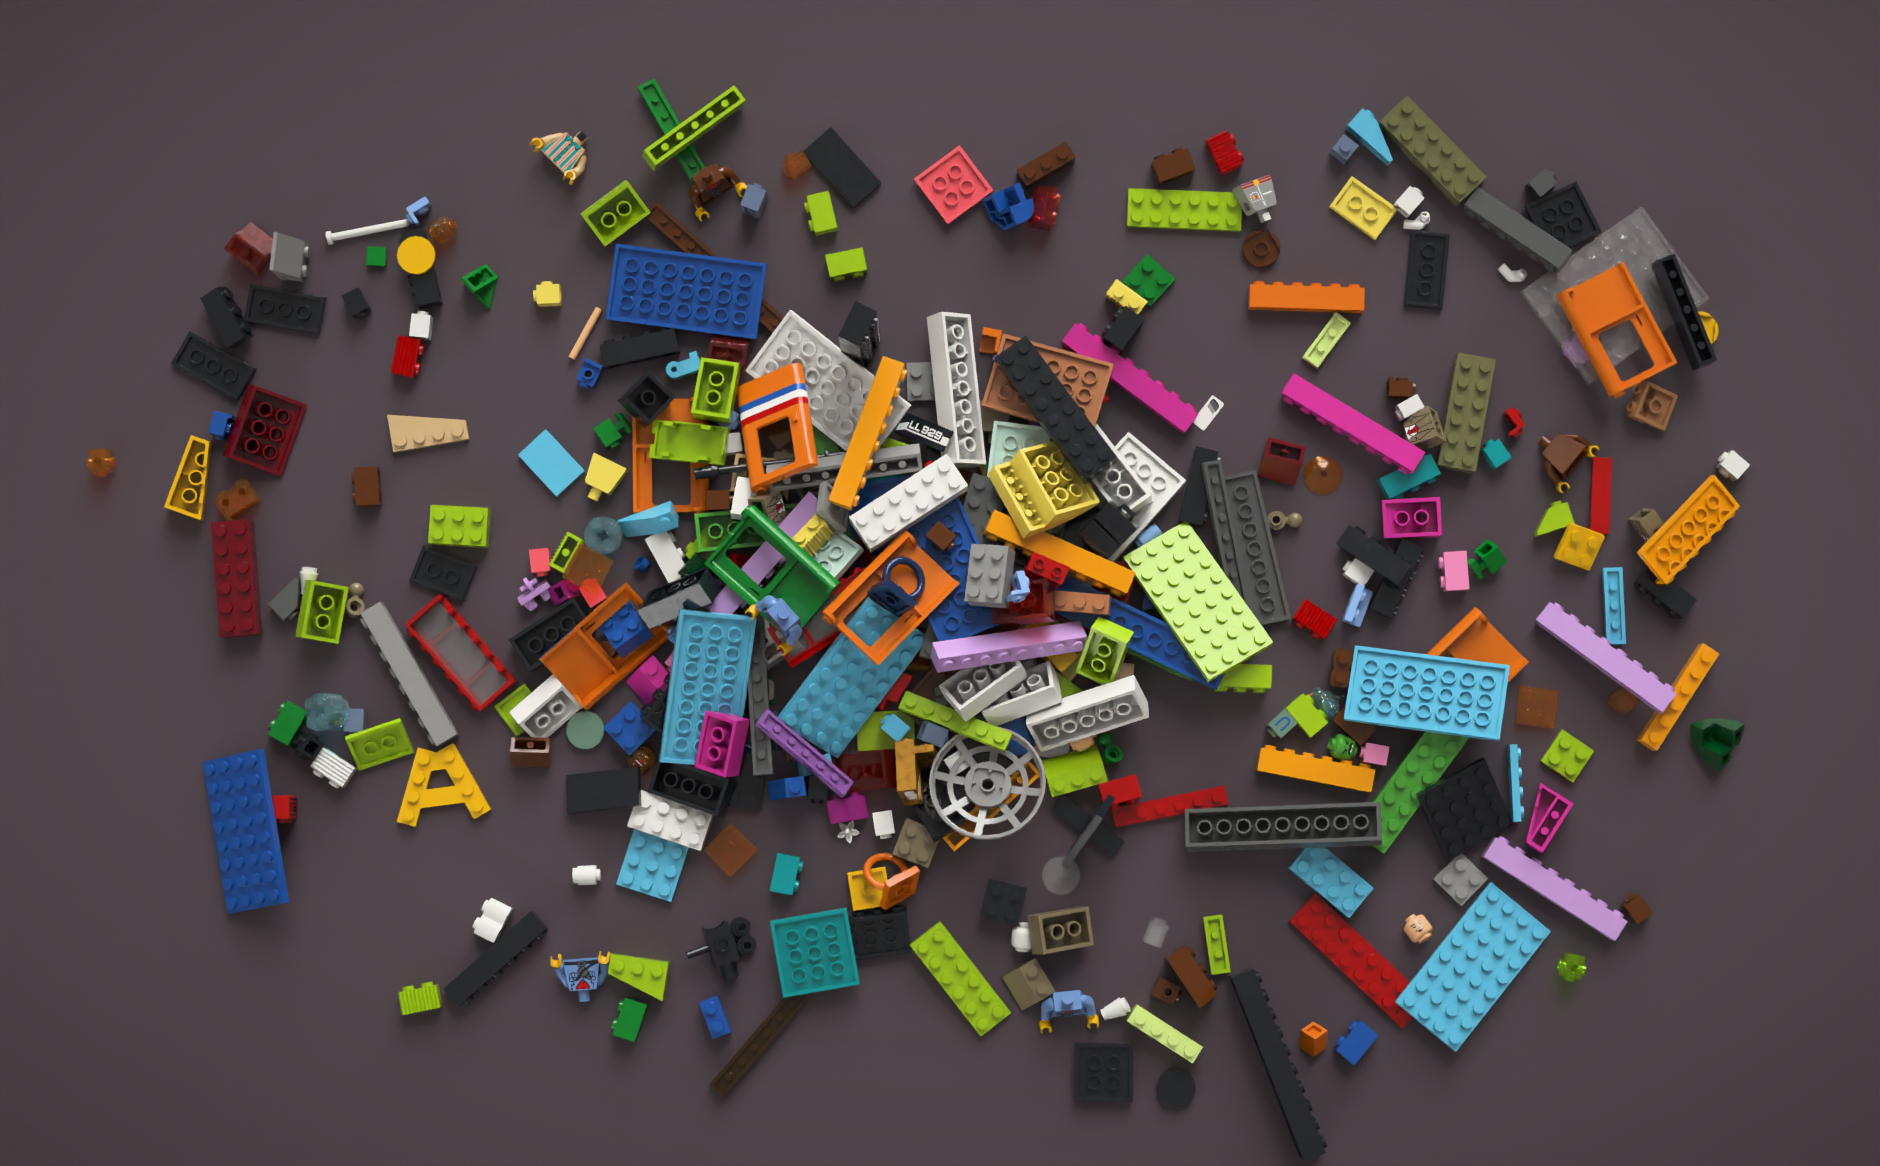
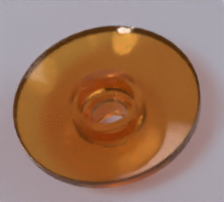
[1304,456,1342,494]

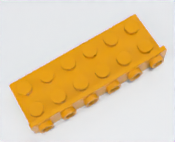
[1637,475,1740,585]

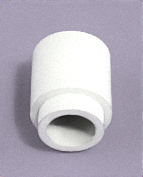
[572,865,601,885]

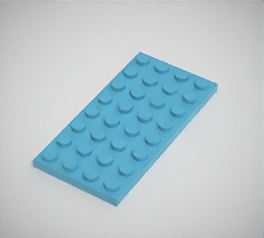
[778,596,926,758]
[659,609,757,765]
[1344,645,1510,741]
[1394,882,1551,1052]

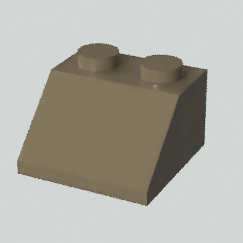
[1002,957,1056,1010]

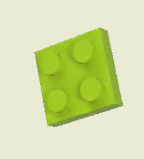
[1540,729,1594,783]

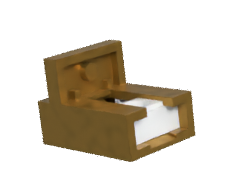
[895,738,941,806]

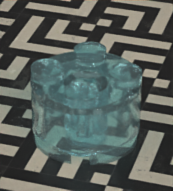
[584,516,625,557]
[305,692,349,732]

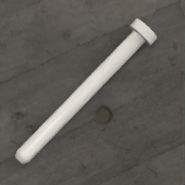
[326,219,410,245]

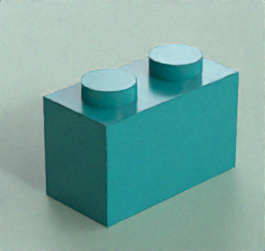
[770,853,804,895]

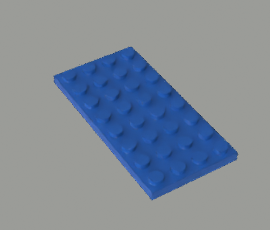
[605,244,767,340]
[893,496,1013,642]
[202,749,289,914]

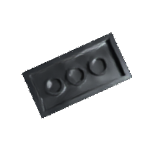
[637,567,723,629]
[508,597,597,673]
[648,755,736,817]

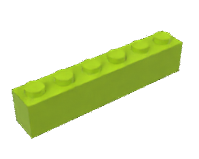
[642,85,746,171]

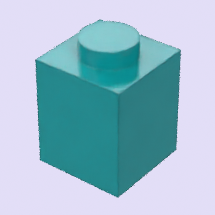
[1480,439,1512,470]

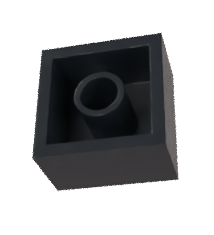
[1101,306,1145,355]
[617,371,675,427]
[980,878,1027,926]

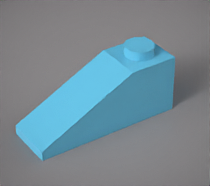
[1345,108,1393,166]
[618,501,679,537]

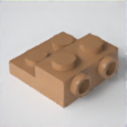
[1626,381,1678,431]

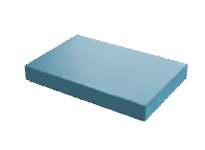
[518,429,585,497]

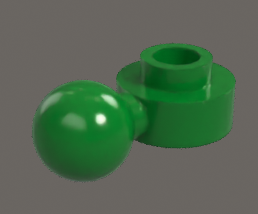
[1097,732,1123,765]

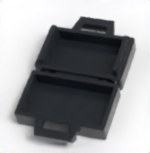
[1078,501,1139,559]

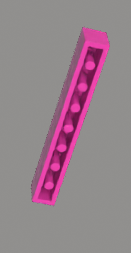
[1060,323,1198,434]
[1282,374,1425,475]

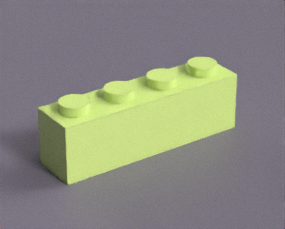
[1126,1004,1203,1063]

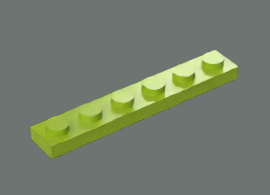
[898,691,1013,752]

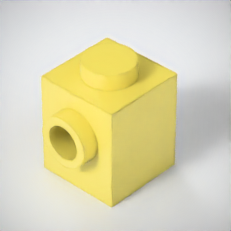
[533,281,562,307]

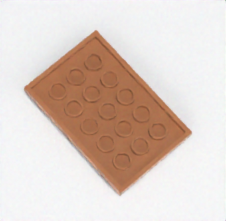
[981,333,1114,427]

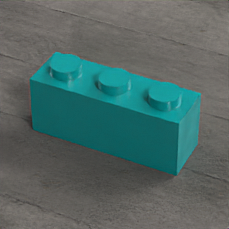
[1377,453,1441,500]

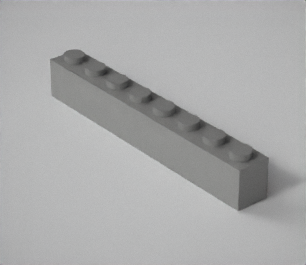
[766,443,923,492]
[360,602,459,747]

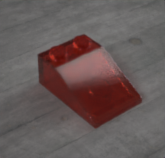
[991,579,1055,624]
[834,749,897,793]

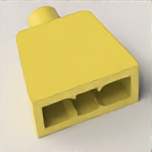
[585,453,628,502]

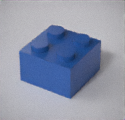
[599,601,654,658]
[603,701,657,756]

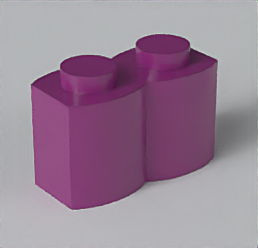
[826,792,868,824]

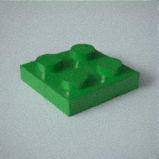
[1122,254,1175,308]

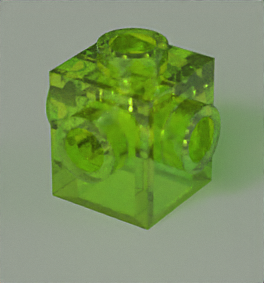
[1557,952,1587,982]

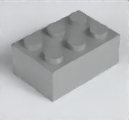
[964,544,1015,608]

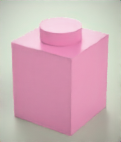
[1359,743,1390,766]

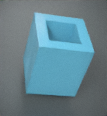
[880,713,911,741]

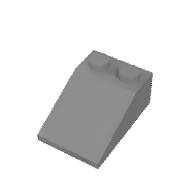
[269,232,310,282]

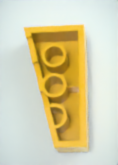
[164,435,211,521]

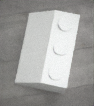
[510,674,582,738]

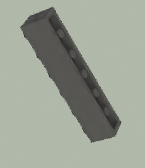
[1464,187,1572,273]

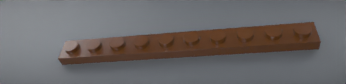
[646,201,784,333]

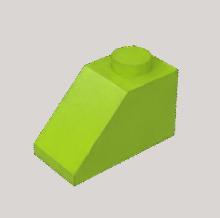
[1534,500,1575,537]

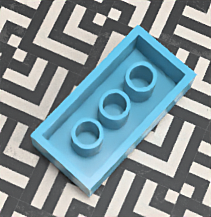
[1287,847,1374,918]

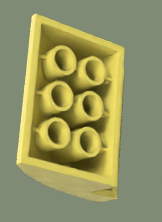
[988,441,1100,539]

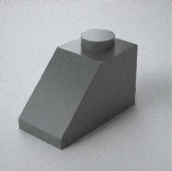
[268,577,302,621]

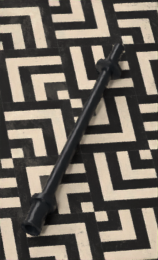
[694,448,847,480]

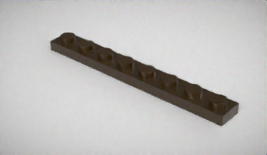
[709,993,813,1098]

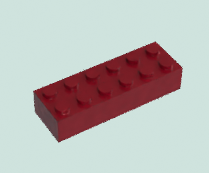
[211,519,263,639]

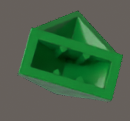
[461,264,499,311]

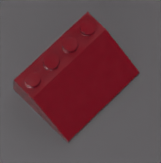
[222,384,307,476]

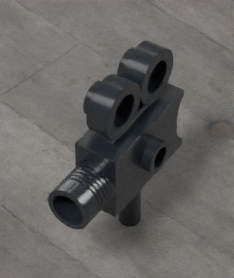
[686,917,756,980]

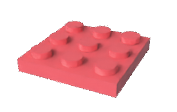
[914,145,994,225]

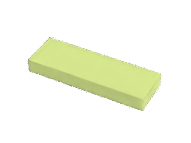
[1302,312,1351,369]

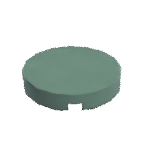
[566,711,605,749]

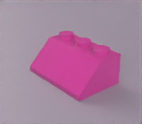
[626,656,669,704]
[694,711,750,777]

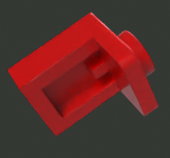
[1503,407,1526,438]

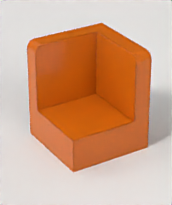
[979,327,1002,355]
[1299,1022,1328,1057]

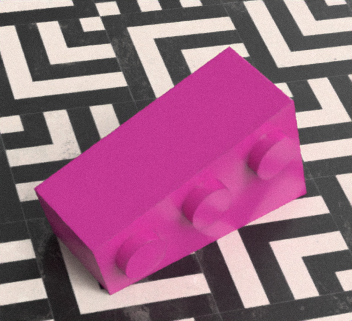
[1525,783,1574,854]

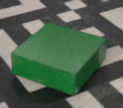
[366,246,387,267]

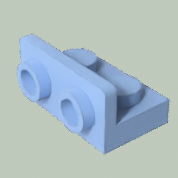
[1342,583,1373,627]

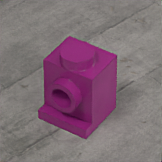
[548,578,579,606]

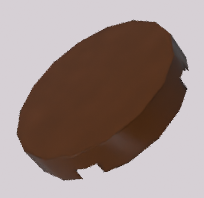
[1242,230,1280,268]

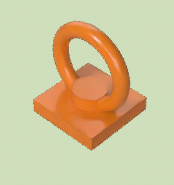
[863,853,920,910]

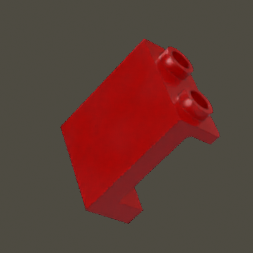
[1024,552,1069,591]

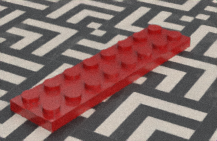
[1289,893,1413,1028]

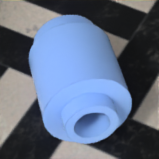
[1134,523,1163,548]

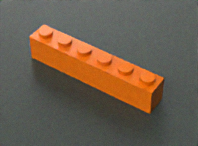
[1248,281,1365,313]

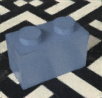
[740,183,768,219]

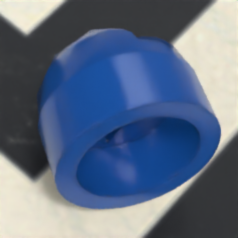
[634,556,651,573]

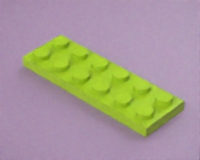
[1127,188,1242,232]
[909,921,1011,1036]

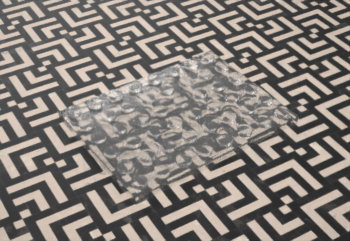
[1520,206,1709,385]

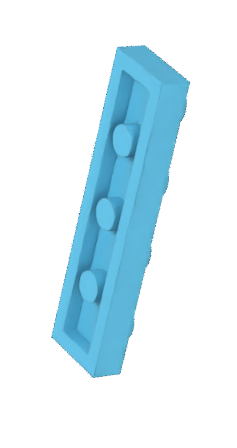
[1602,567,1626,645]
[1506,744,1524,822]

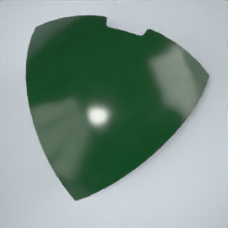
[1690,718,1745,771]

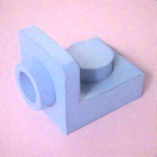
[406,197,432,227]

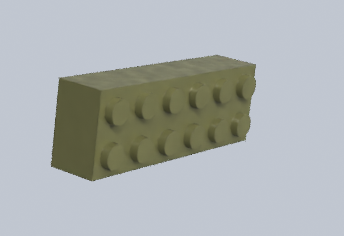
[1379,95,1487,207]
[1435,352,1496,474]

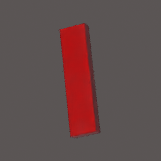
[1589,457,1612,535]

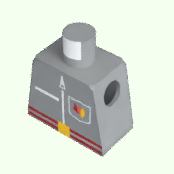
[1232,175,1277,223]

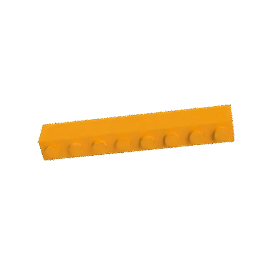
[828,356,907,511]
[983,510,1136,597]

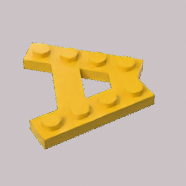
[397,743,492,827]

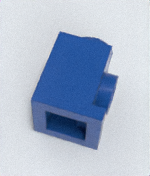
[576,358,604,389]
[208,411,236,441]

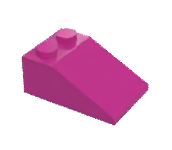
[1382,497,1442,539]

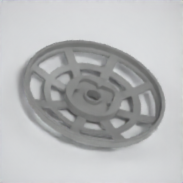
[929,726,1046,840]

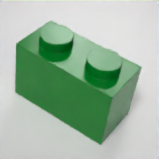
[268,701,311,746]
[611,997,649,1042]

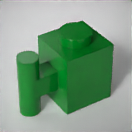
[593,411,632,449]
[1467,539,1507,579]

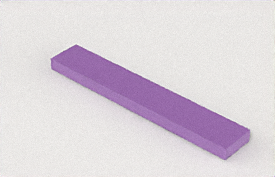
[755,709,854,798]

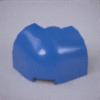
[982,183,1034,230]

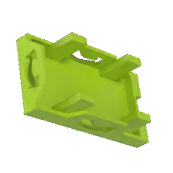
[649,420,730,466]

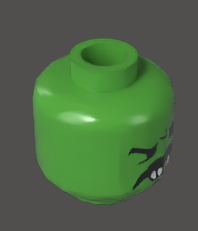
[1327,733,1358,760]

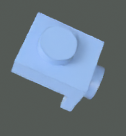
[1006,570,1030,603]

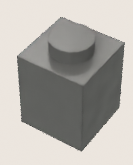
[1525,168,1558,200]

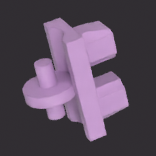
[517,577,551,611]

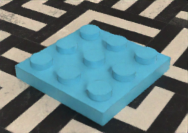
[616,829,689,902]

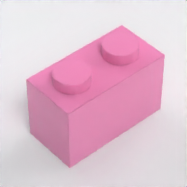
[1438,551,1469,592]

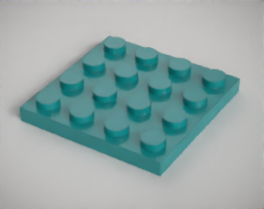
[770,907,860,998]

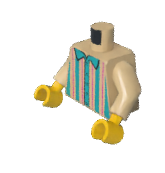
[529,131,588,185]

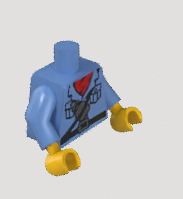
[745,595,802,656]
[550,951,611,1002]
[1039,990,1099,1033]

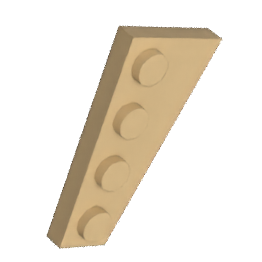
[387,415,470,453]

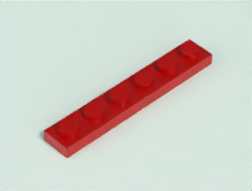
[1111,785,1229,827]

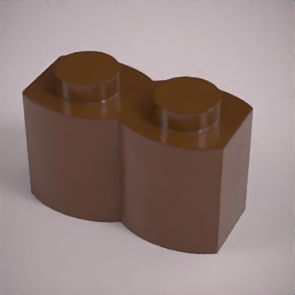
[1328,648,1353,689]

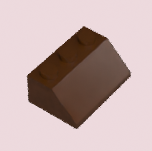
[1165,945,1218,1008]

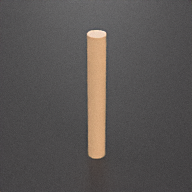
[568,307,602,360]

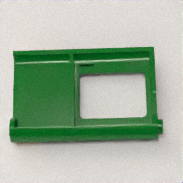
[704,505,840,633]

